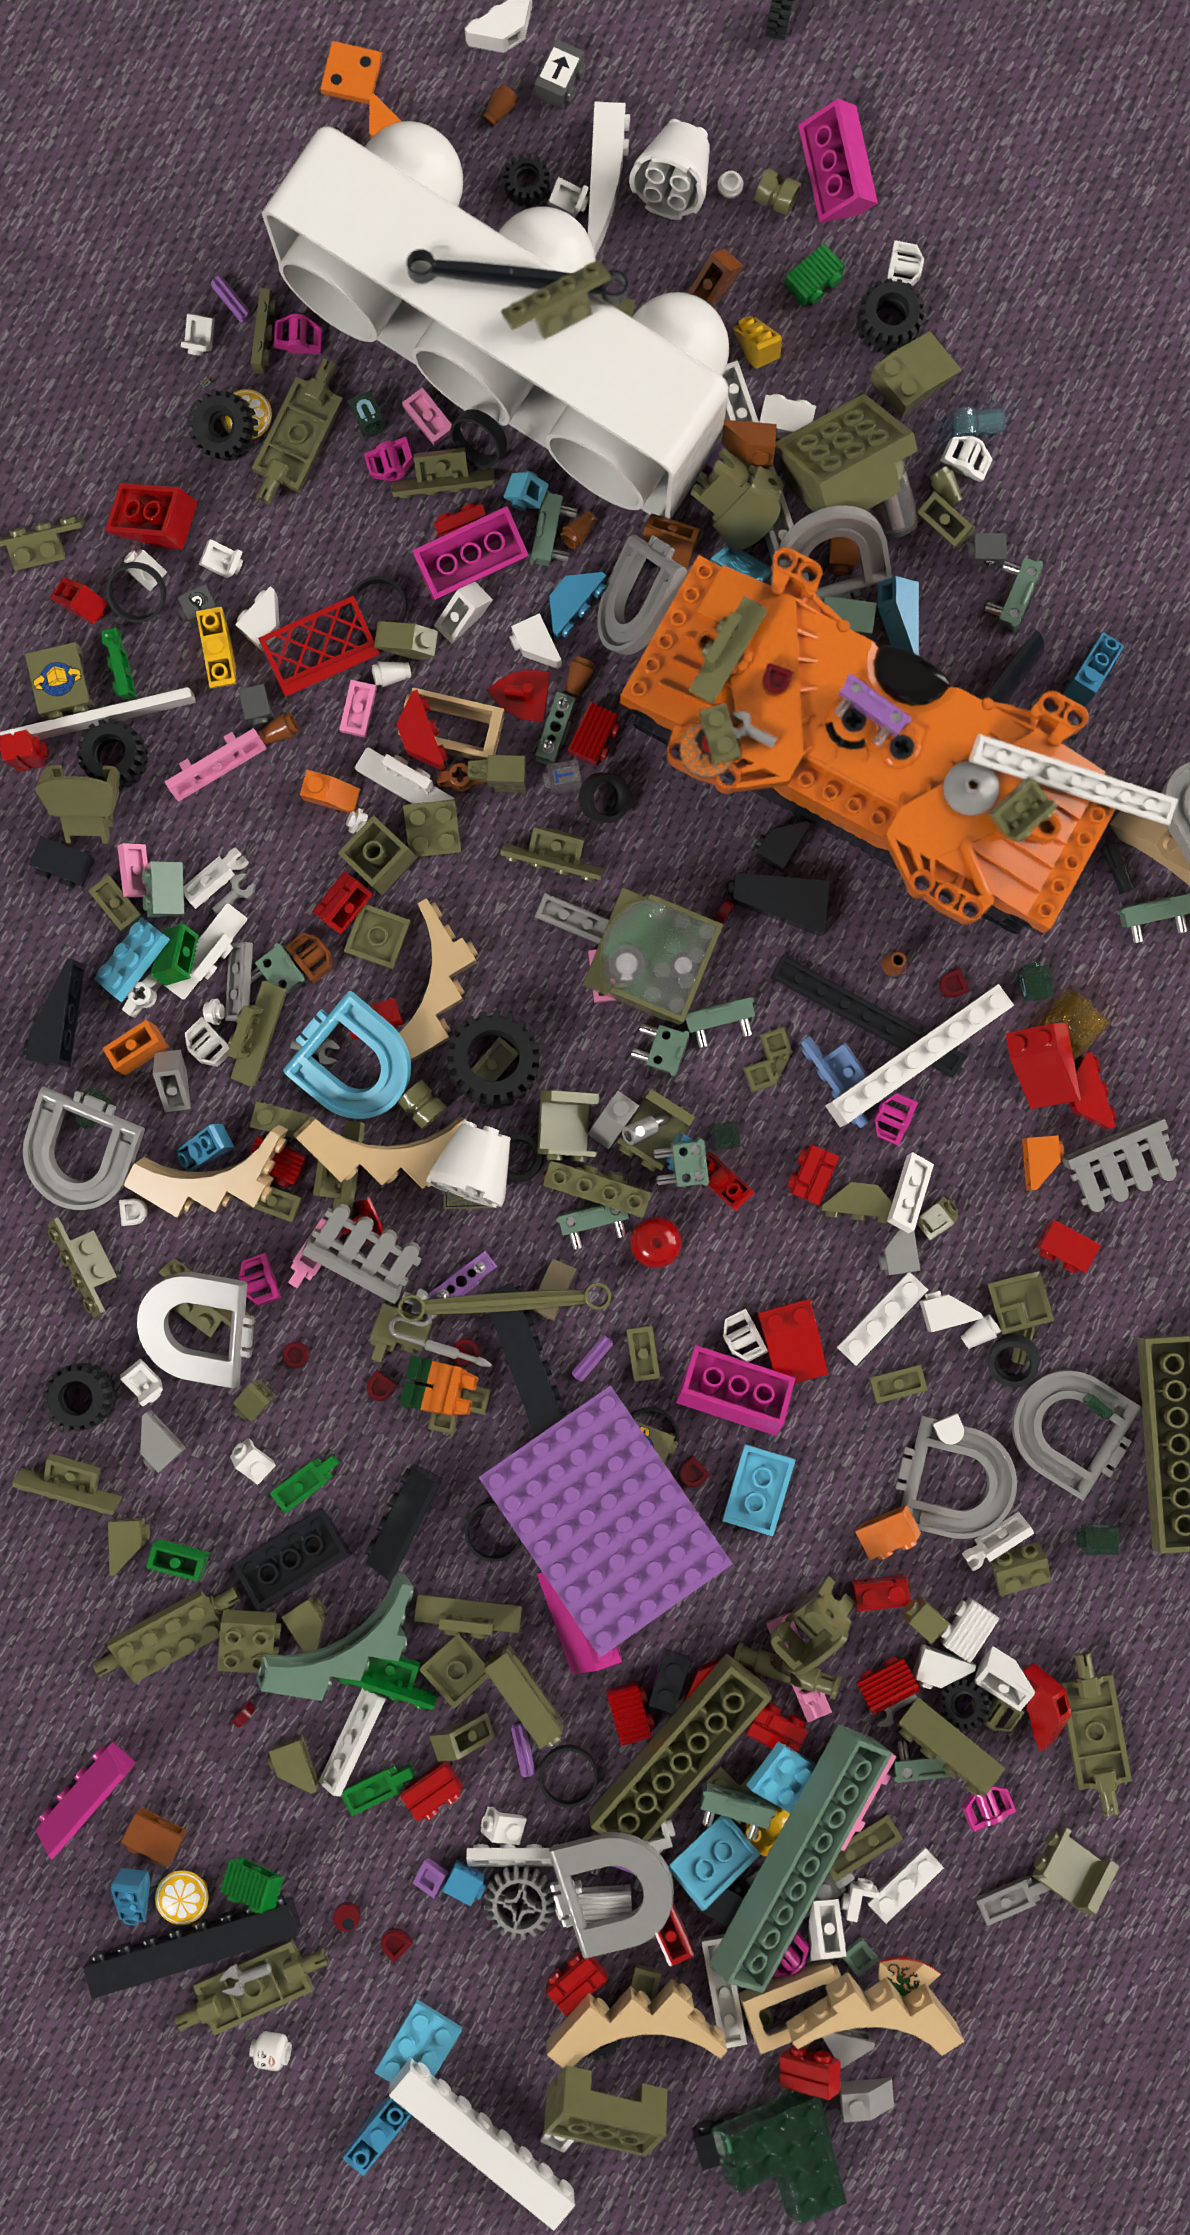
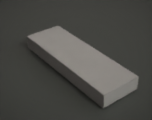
[535,893,613,944]
[225,942,253,1022]

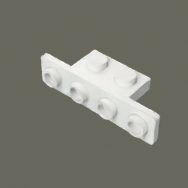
[355,748,455,804]
[164,904,247,1000]

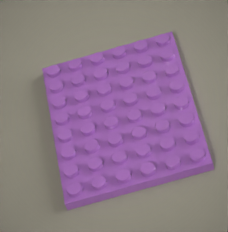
[479,1385,733,1657]

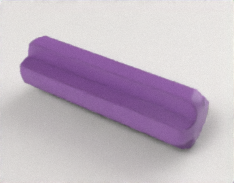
[211,275,251,322]
[572,1335,613,1381]
[511,1723,535,1777]

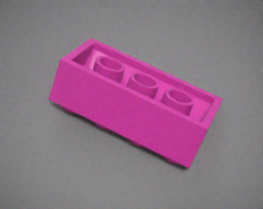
[798,98,878,223]
[412,506,529,600]
[676,1345,795,1436]
[537,1571,622,1674]
[36,1742,136,1859]

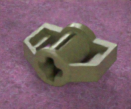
[971,1689,1025,1732]

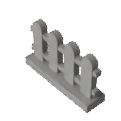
[1061,1116,1179,1212]
[302,1204,422,1304]

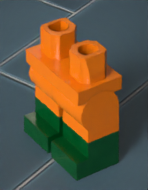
[399,1355,478,1417]

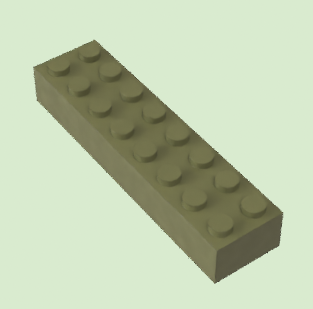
[1137,1334,1190,1554]
[589,1654,772,1842]

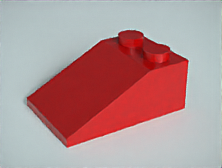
[105,483,198,550]
[1005,1023,1081,1109]
[756,1298,828,1384]

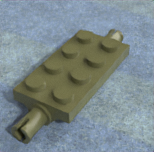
[252,358,344,505]
[93,1586,242,1683]
[1058,1651,1132,1816]
[175,1938,329,2036]

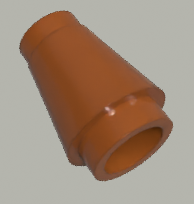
[482,84,518,127]
[560,511,597,549]
[565,656,595,697]
[258,713,299,745]
[881,951,907,977]

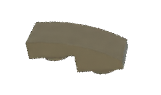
[531,1259,577,1321]

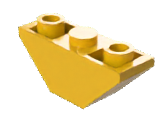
[732,316,782,369]
[196,607,236,689]

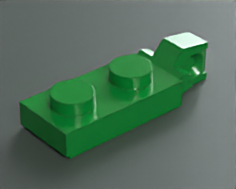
[102,627,137,702]
[270,1454,340,1514]
[341,1764,415,1816]

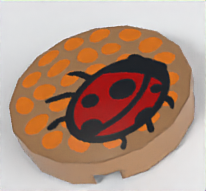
[680,723,732,778]

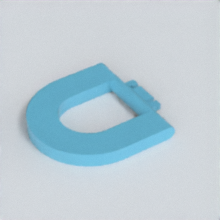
[283,991,411,1119]

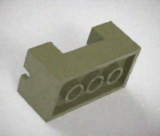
[544,2065,667,2157]

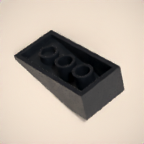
[24,958,86,1068]

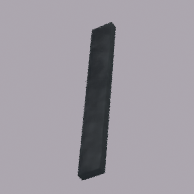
[770,955,966,1078]

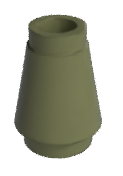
[929,466,963,506]

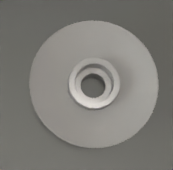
[943,761,999,816]

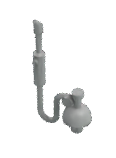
[389,1288,492,1367]

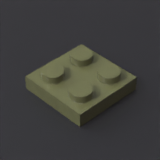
[403,799,461,857]
[344,904,411,970]
[419,1633,489,1709]

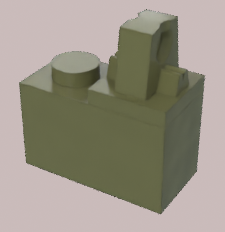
[468,755,527,793]
[370,1302,434,1363]

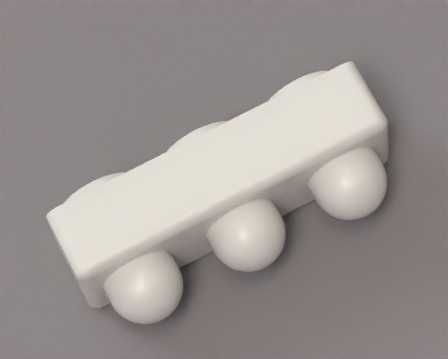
[262,121,729,519]

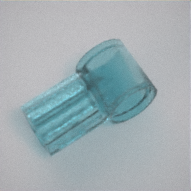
[951,407,1005,437]

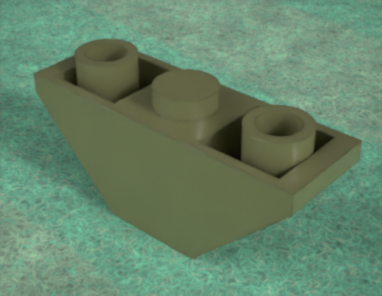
[819,1182,892,1224]

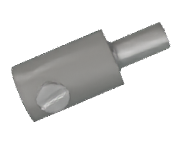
[622,1114,669,1145]

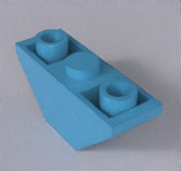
[549,572,607,642]
[176,1124,234,1172]
[111,1868,150,1925]
[342,2096,412,2176]

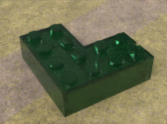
[712,2091,847,2225]

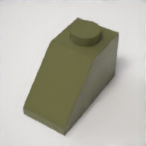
[374,621,438,661]
[233,1379,278,1422]
[108,1517,150,1576]
[281,1595,326,1653]
[902,1595,949,1644]
[429,1712,496,1762]
[267,1735,320,1794]

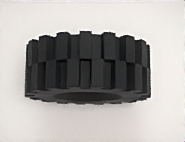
[188,390,258,461]

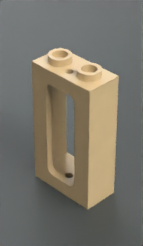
[398,688,505,760]
[738,1959,841,2054]

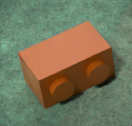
[102,1020,169,1076]
[855,1504,921,1560]

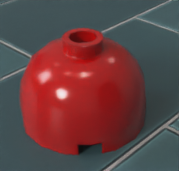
[630,1216,682,1269]

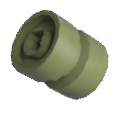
[754,168,801,217]
[398,1080,447,1129]

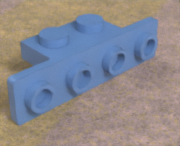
[801,1036,869,1128]

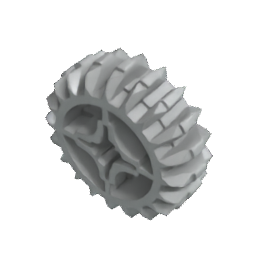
[484,1864,555,1941]

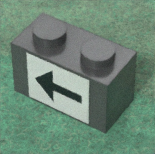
[535,39,587,109]

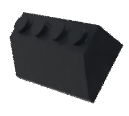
[365,1464,443,1582]

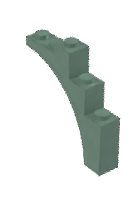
[256,1573,413,1701]

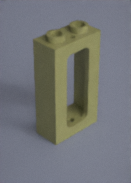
[484,1643,563,1749]

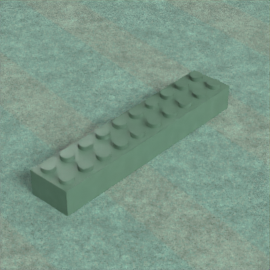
[709,1724,893,1993]

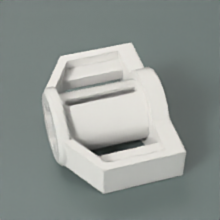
[887,241,924,285]
[940,436,992,482]
[122,974,162,1018]
[185,1017,230,1067]
[723,1309,768,1362]

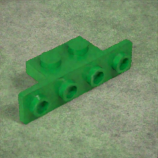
[332,1656,438,1710]

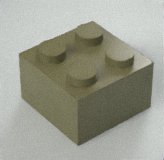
[338,815,418,895]

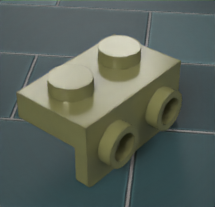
[987,776,1058,842]
[990,1542,1051,1596]

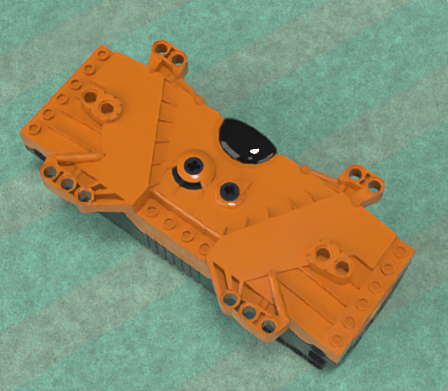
[620,547,1116,936]

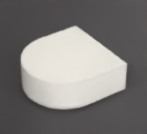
[119,1199,148,1226]
[932,1413,964,1444]

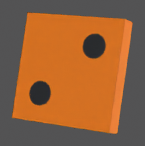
[320,41,382,105]

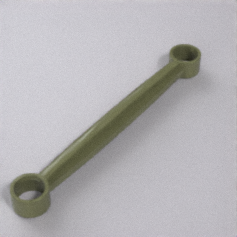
[398,1282,611,1322]

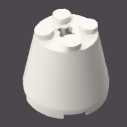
[629,119,710,220]
[426,1120,511,1208]

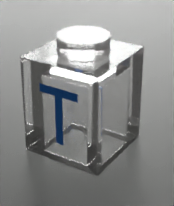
[543,760,582,795]

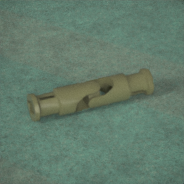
[734,1642,842,1700]

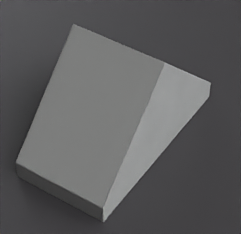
[823,2029,875,2069]

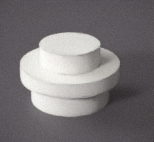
[718,171,743,198]
[346,808,368,834]
[203,999,225,1025]

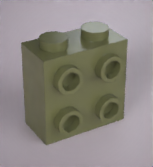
[217,1609,281,1673]

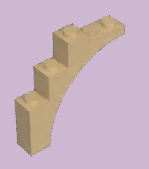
[1110,811,1190,886]
[399,898,478,1062]
[293,1116,467,1189]
[123,1125,288,1217]
[786,1972,964,2056]
[546,1979,728,2068]

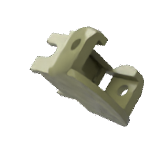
[690,447,784,551]
[35,765,120,844]
[771,1576,855,1676]

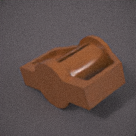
[437,763,485,792]
[285,932,332,984]

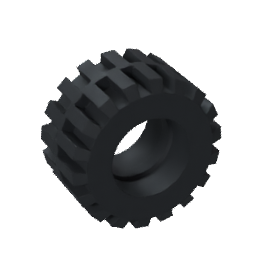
[856,278,925,355]
[76,719,149,790]
[43,1363,117,1432]

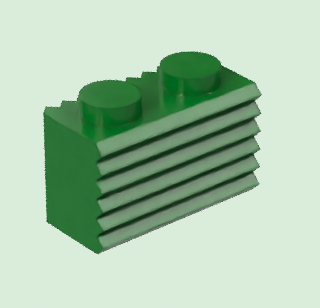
[784,243,845,308]
[151,924,200,986]
[146,1539,210,1582]
[220,1857,284,1913]

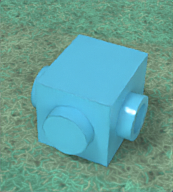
[503,470,549,511]

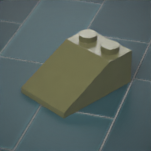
[870,331,962,418]

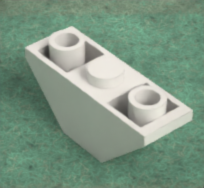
[465,0,532,53]

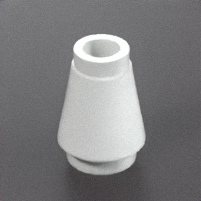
[372,661,411,687]
[960,1314,1001,1349]

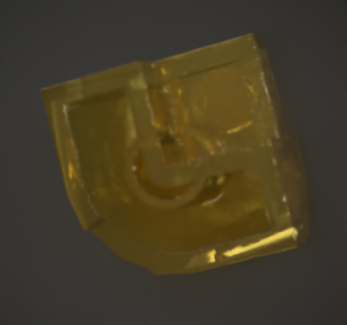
[1044,989,1110,1060]

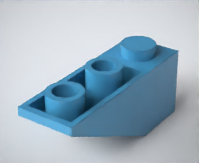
[878,576,919,664]
[1062,632,1124,708]

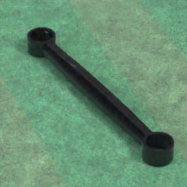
[407,249,628,305]

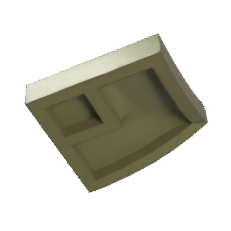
[988,1271,1055,1335]

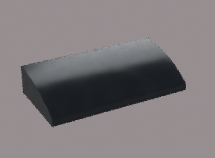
[984,630,1044,704]
[233,1508,353,1612]

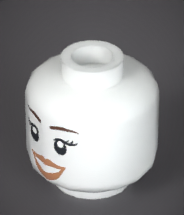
[249,2031,291,2071]

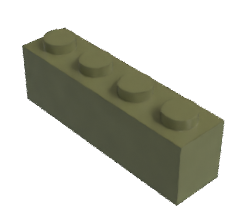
[896,1697,1006,1797]

